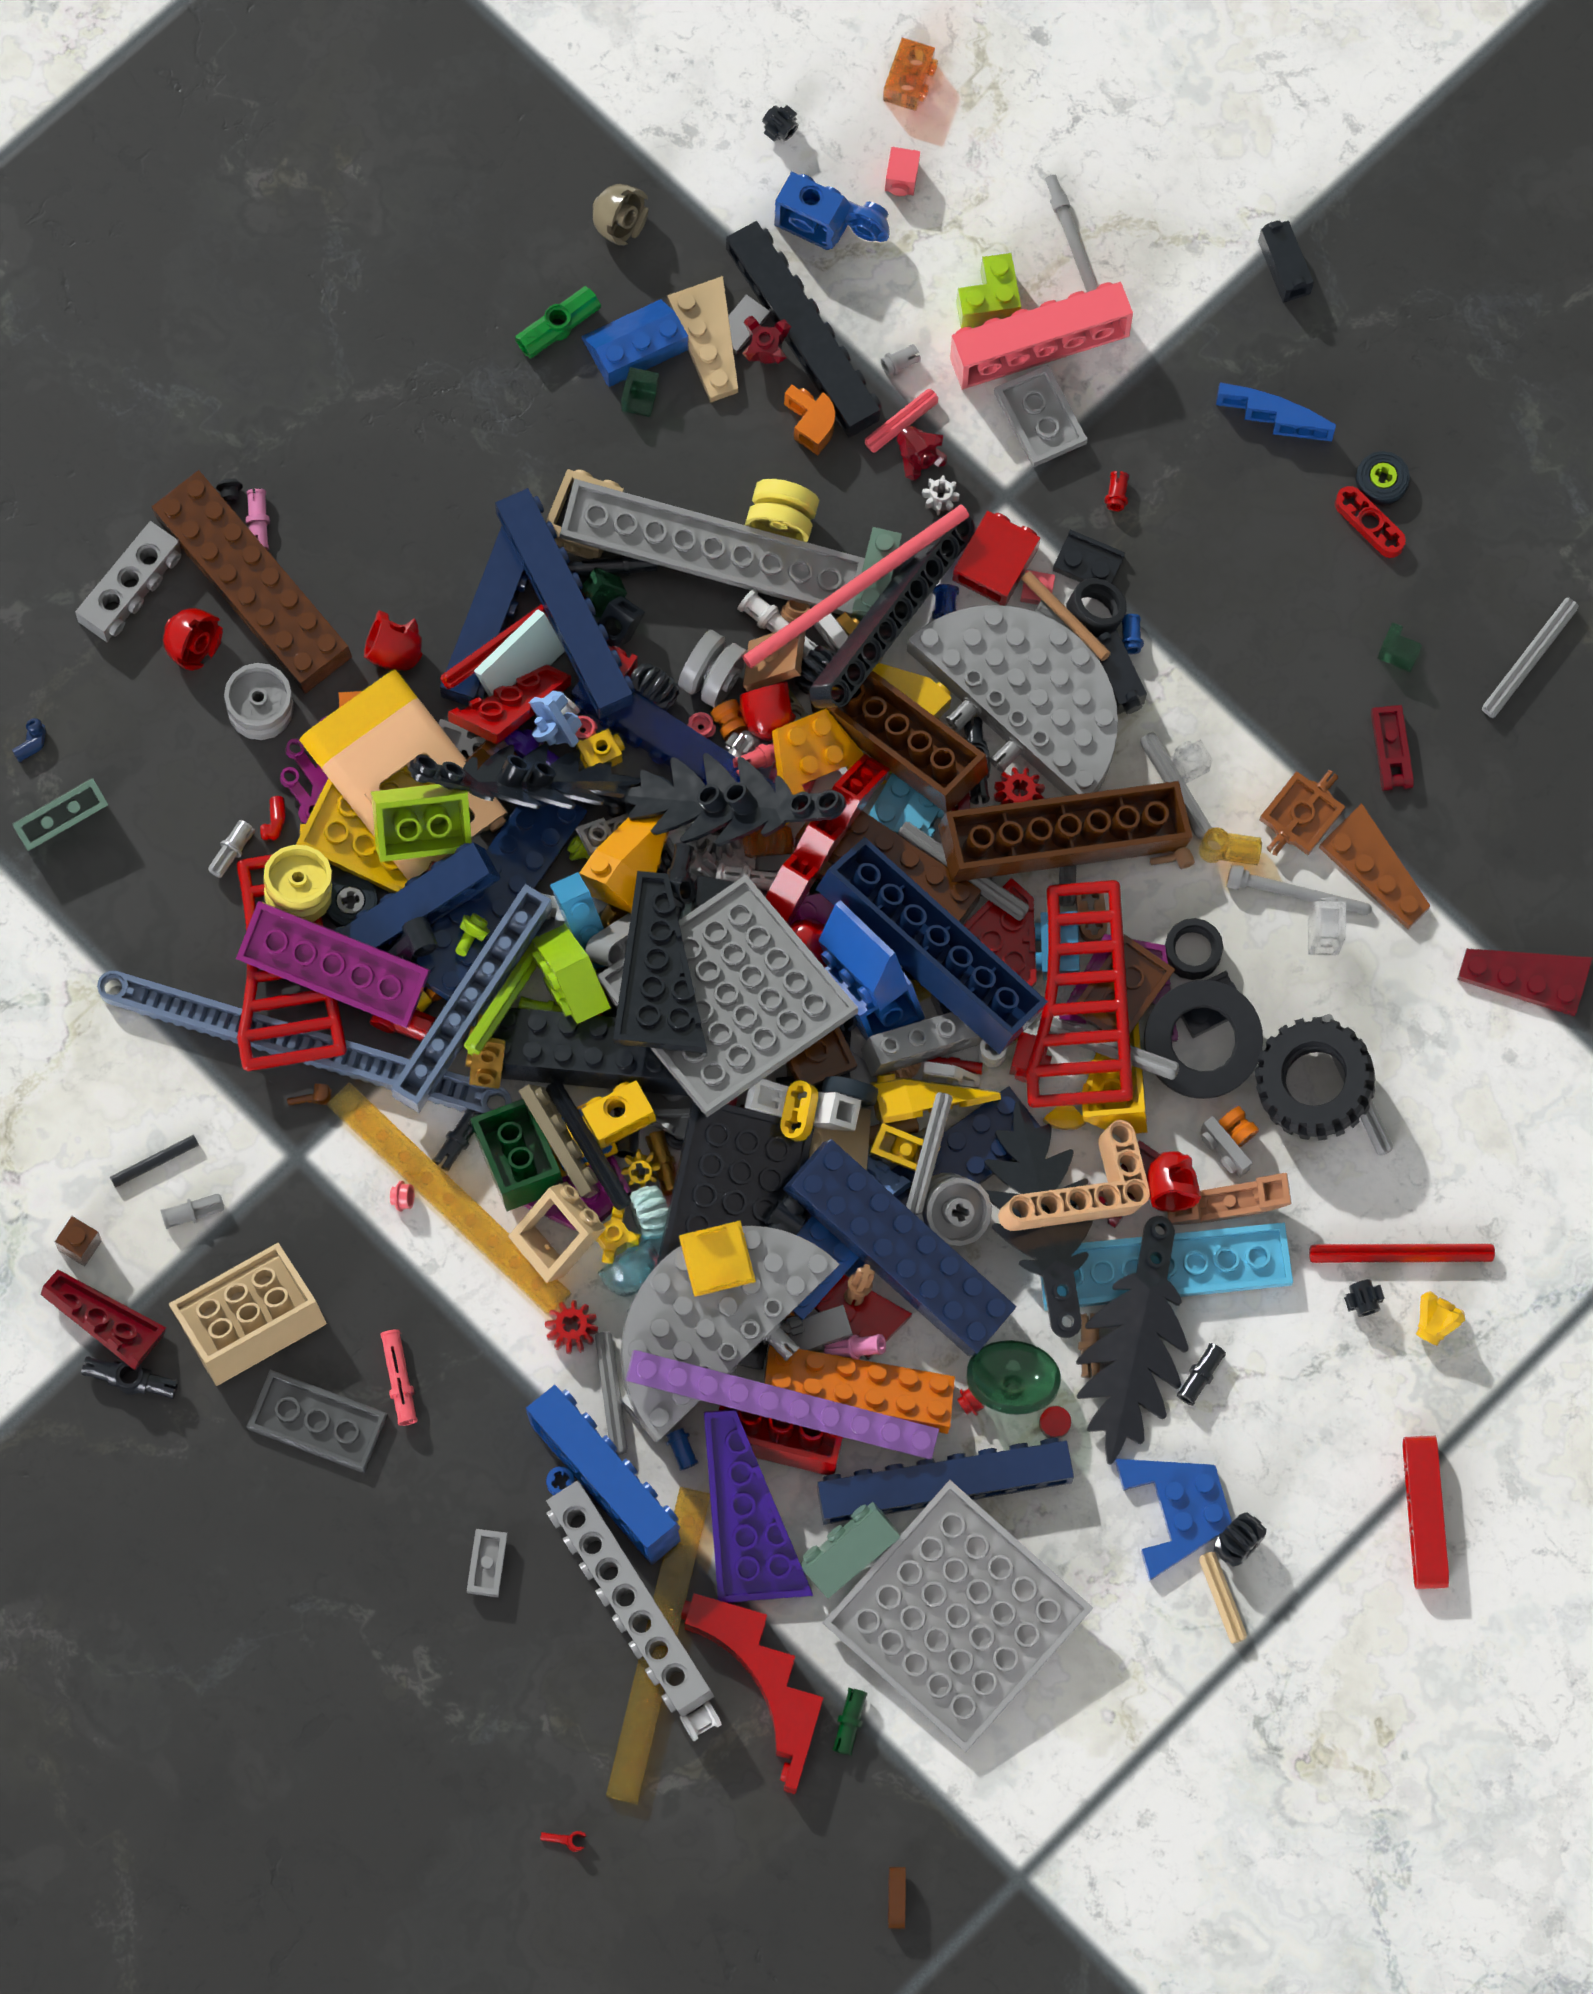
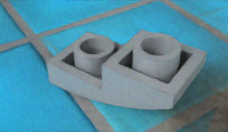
[576,813,628,856]
[788,1305,853,1352]

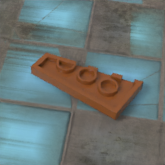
[1319,803,1430,930]

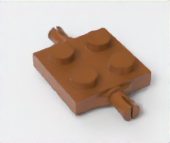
[1259,770,1345,856]

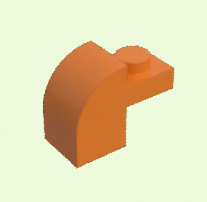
[784,385,835,456]

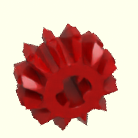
[993,767,1045,805]
[545,1300,598,1354]

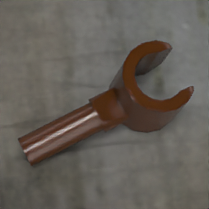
[287,1084,332,1106]

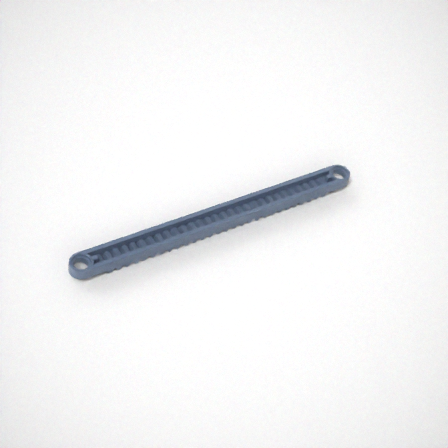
[97,971,512,1115]

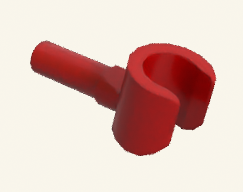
[540,1831,587,1852]

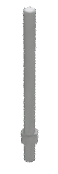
[1045,175,1097,292]

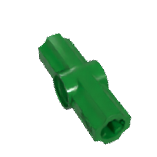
[515,286,601,359]

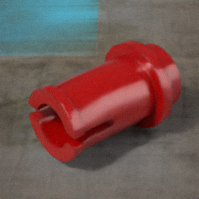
[1104,471,1129,511]

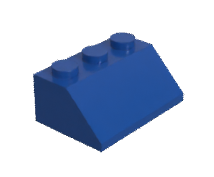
[582,299,688,387]
[819,900,909,1011]

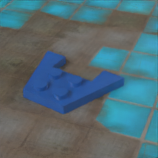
[1115,1459,1232,1582]

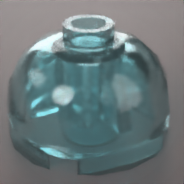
[598,1239,659,1297]

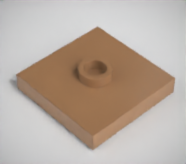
[743,631,806,692]

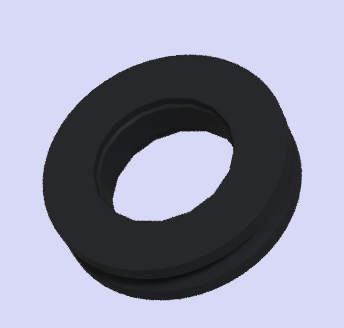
[1144,980,1263,1099]

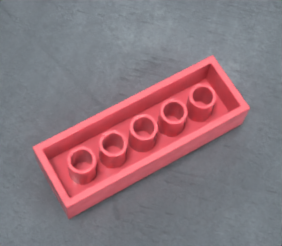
[950,282,1133,390]

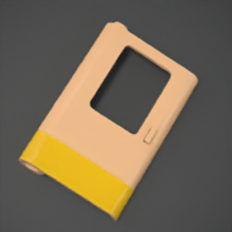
[299,669,508,880]

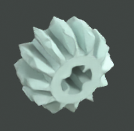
[629,1185,669,1240]

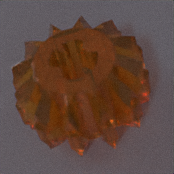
[742,825,794,860]

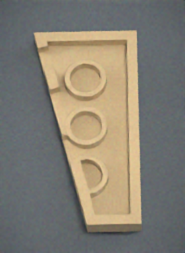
[667,276,738,403]

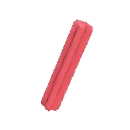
[864,389,939,453]

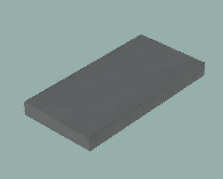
[246,1369,388,1473]

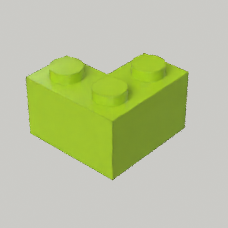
[956,253,1021,328]

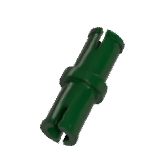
[832,1688,868,1756]

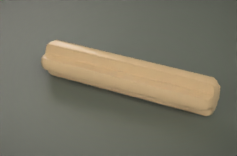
[1199,1552,1247,1644]

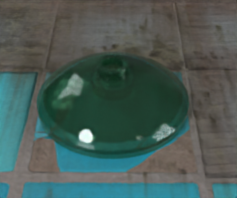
[966,1340,1061,1415]

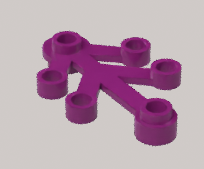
[280,715,329,824]

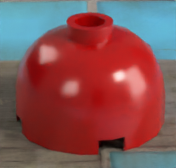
[163,608,223,671]

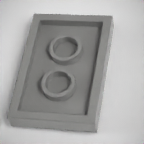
[994,365,1088,467]

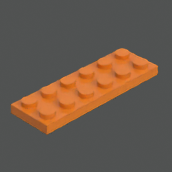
[764,1344,955,1434]

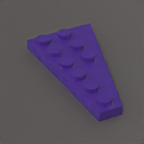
[704,1409,814,1603]

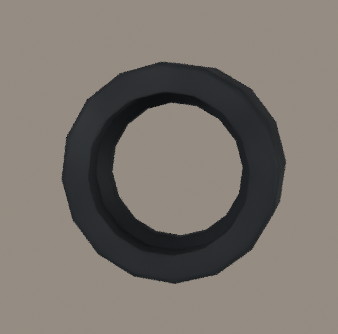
[1066,578,1127,638]
[1165,918,1224,980]

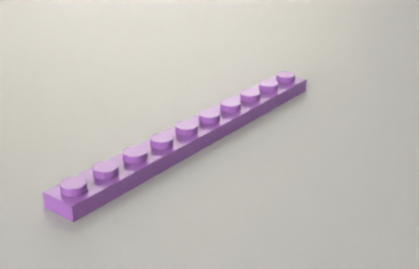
[625,1350,939,1460]

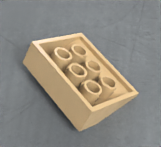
[169,1243,327,1386]

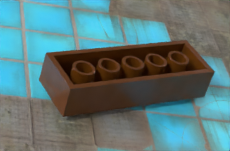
[809,670,988,813]
[794,789,982,925]

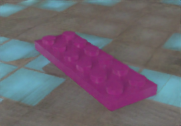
[236,901,431,1028]

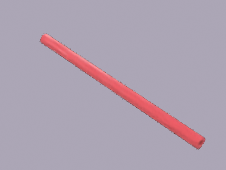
[742,505,969,668]

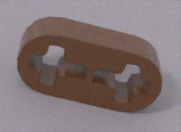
[888,1867,906,1929]

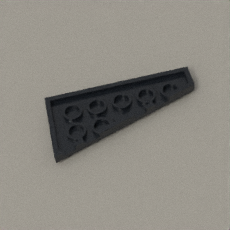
[613,871,707,1053]

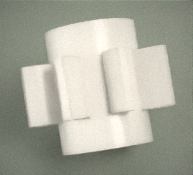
[922,475,960,515]

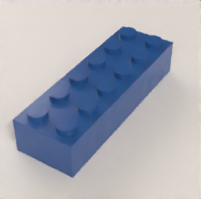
[526,1385,681,1565]

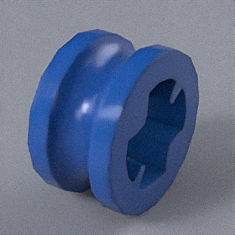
[546,1466,575,1495]

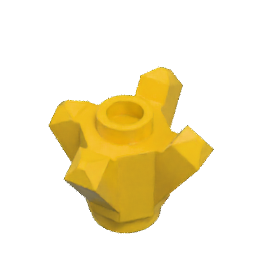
[595,1206,641,1264]
[1415,1291,1465,1346]

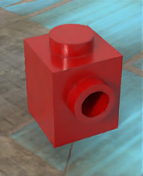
[1009,1032,1052,1083]

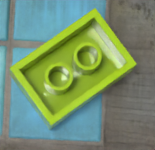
[371,784,472,862]
[531,924,611,1024]

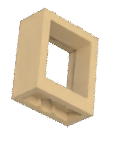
[546,469,624,559]
[508,1182,606,1283]

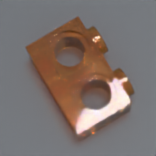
[883,37,938,111]

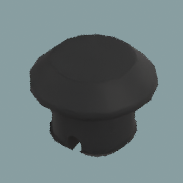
[216,479,243,504]

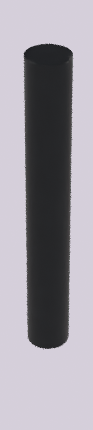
[110,1134,199,1188]

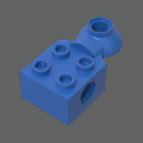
[774,171,890,250]

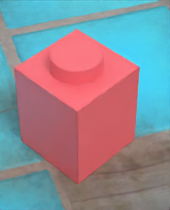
[885,147,920,196]

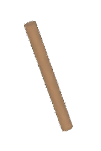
[1022,571,1110,661]

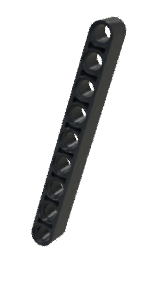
[809,516,975,708]

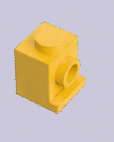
[576,728,625,768]

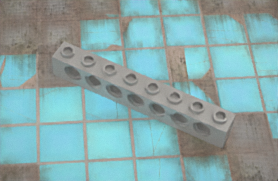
[546,1480,715,1717]

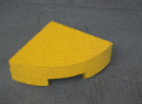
[1043,1105,1086,1130]

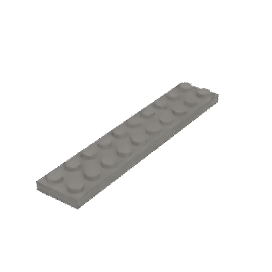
[559,479,865,617]

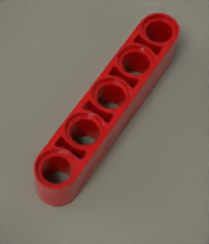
[1402,1435,1449,1589]

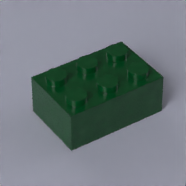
[470,1099,563,1212]

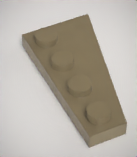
[519,1084,600,1198]

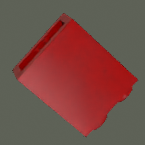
[952,510,1041,606]

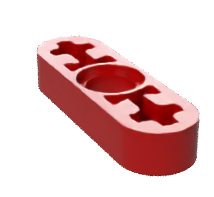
[1335,486,1406,558]

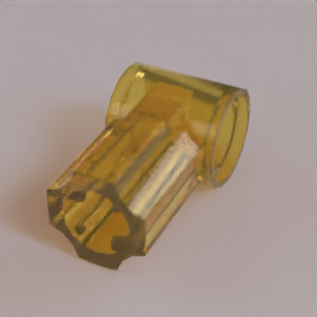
[1198,827,1262,865]

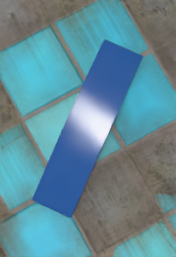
[1216,383,1336,442]

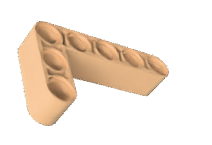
[998,1120,1150,1231]

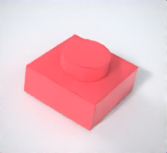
[1020,570,1055,605]

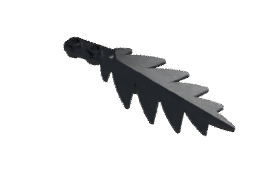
[408,744,641,809]
[610,753,846,846]
[984,1101,1094,1339]
[1076,1216,1189,1465]

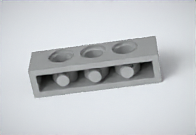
[75,521,181,642]
[861,1012,982,1077]

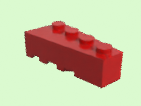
[719,1405,843,1475]

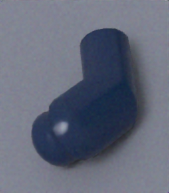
[12,718,47,762]

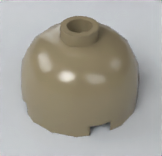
[593,184,649,246]

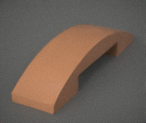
[1167,1173,1292,1225]

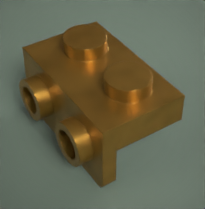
[465,1014,506,1089]

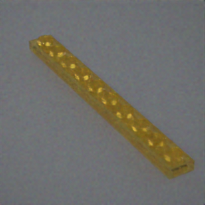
[327,1082,571,1317]
[606,1487,710,1804]

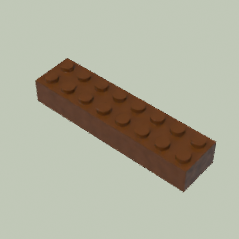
[151,470,352,694]
[938,781,1193,883]

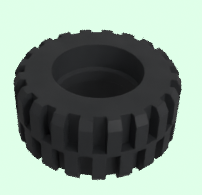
[1255,1017,1376,1141]

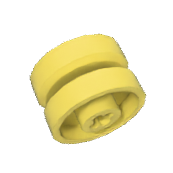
[745,479,820,542]
[264,845,332,922]

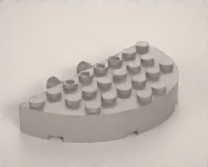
[907,605,1118,796]
[620,1226,840,1443]

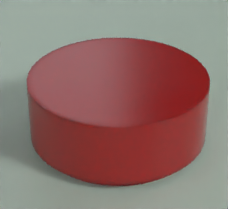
[1039,1406,1071,1438]

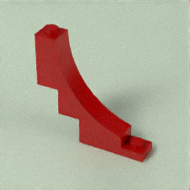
[766,754,890,926]
[680,1593,823,1794]

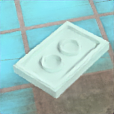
[474,609,565,697]

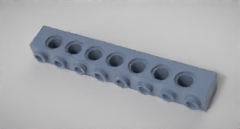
[391,884,552,1113]

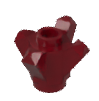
[742,316,791,364]
[897,426,947,481]

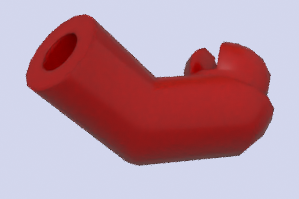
[260,796,286,841]

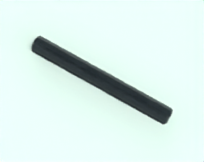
[546,1080,631,1210]

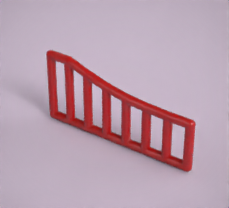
[237,854,347,1071]
[1026,880,1133,1108]

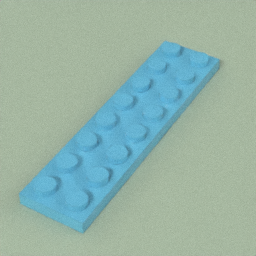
[1040,1222,1293,1311]

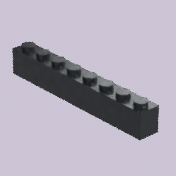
[726,221,882,438]

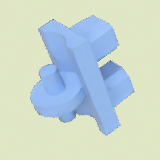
[529,691,582,747]

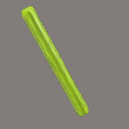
[464,936,538,1055]

